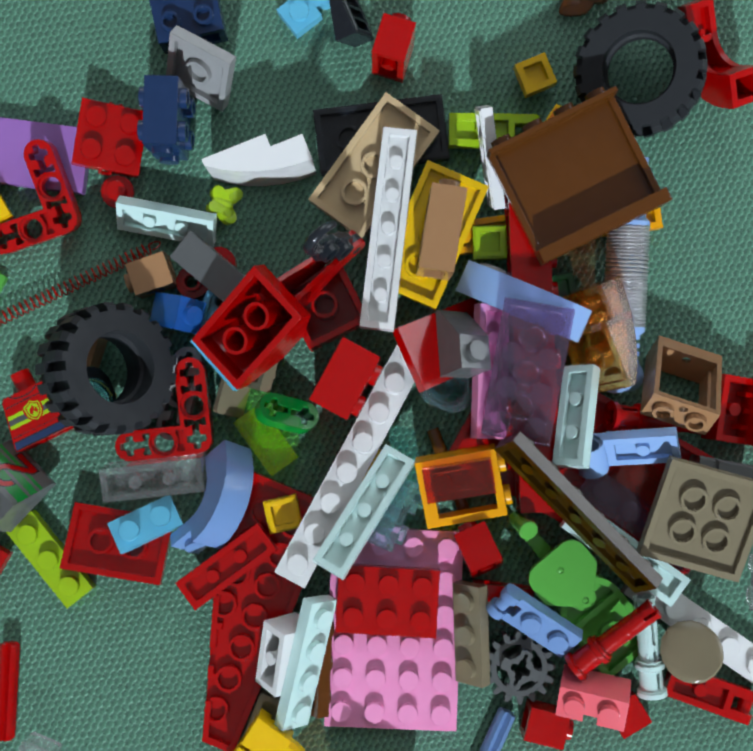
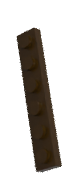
[494,431,663,593]

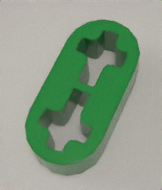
[255,393,319,434]

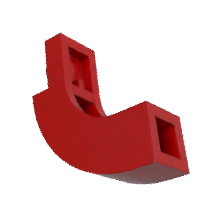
[677,0,753,109]

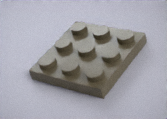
[637,455,753,583]

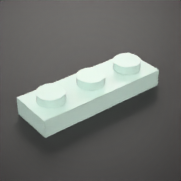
[116,195,217,248]
[552,364,600,469]

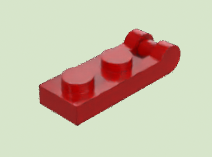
[663,671,753,725]

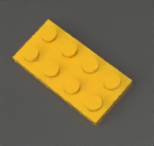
[399,160,489,310]

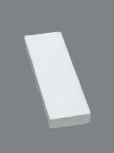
[474,105,506,210]

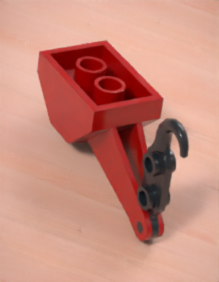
[192,221,366,390]

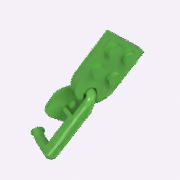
[509,511,659,676]

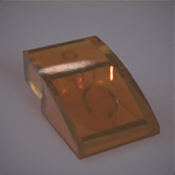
[560,275,638,393]

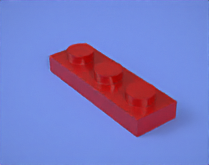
[175,522,278,610]

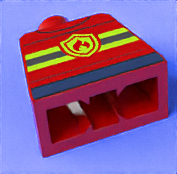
[2,368,74,452]

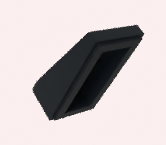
[329,0,373,47]

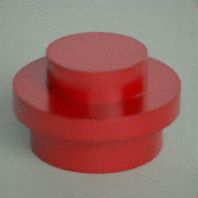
[101,175,135,209]

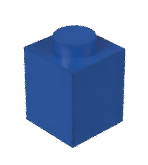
[150,292,206,334]

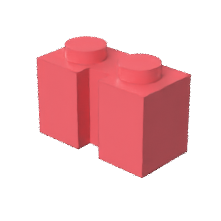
[555,664,631,732]

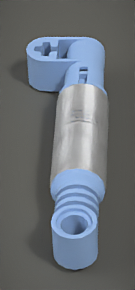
[599,157,651,394]

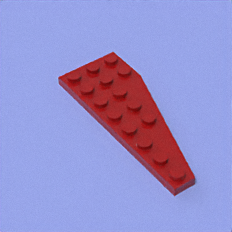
[202,471,314,751]

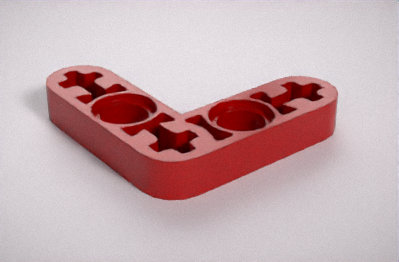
[0,139,82,254]
[115,357,214,461]

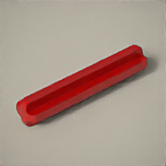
[0,641,20,742]

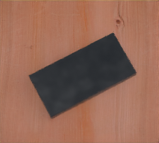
[313,94,450,177]

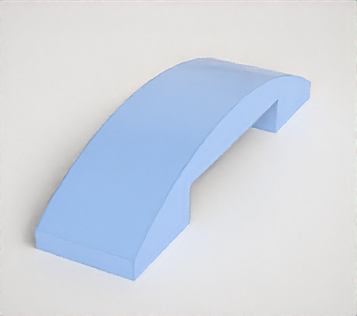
[455,260,592,343]

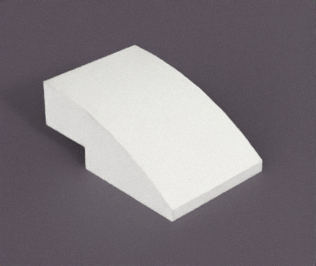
[202,134,316,186]

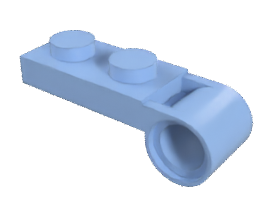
[578,427,681,479]

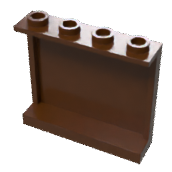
[487,86,672,266]

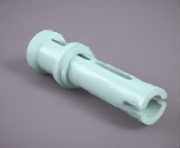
[633,593,668,701]

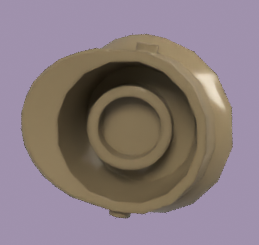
[660,620,724,684]

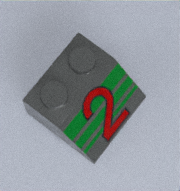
[0,439,56,532]

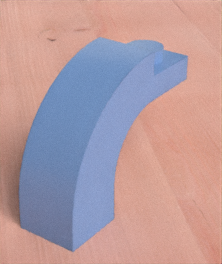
[170,440,254,554]

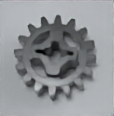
[489,628,556,704]

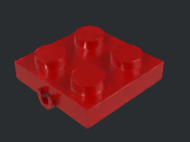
[71,97,144,178]

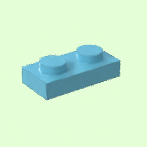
[107,494,184,555]

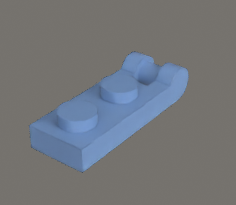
[486,583,583,658]

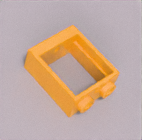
[414,443,513,529]

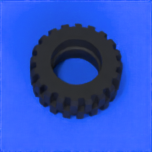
[573,0,708,138]
[35,302,177,436]

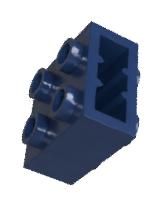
[149,0,228,54]
[137,75,196,165]

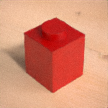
[519,698,574,750]

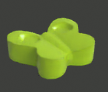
[205,185,243,225]

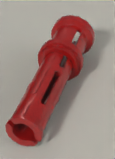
[603,401,700,435]
[564,599,662,681]

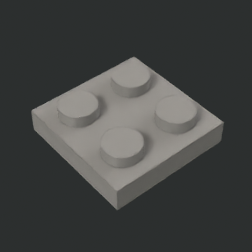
[166,25,237,112]

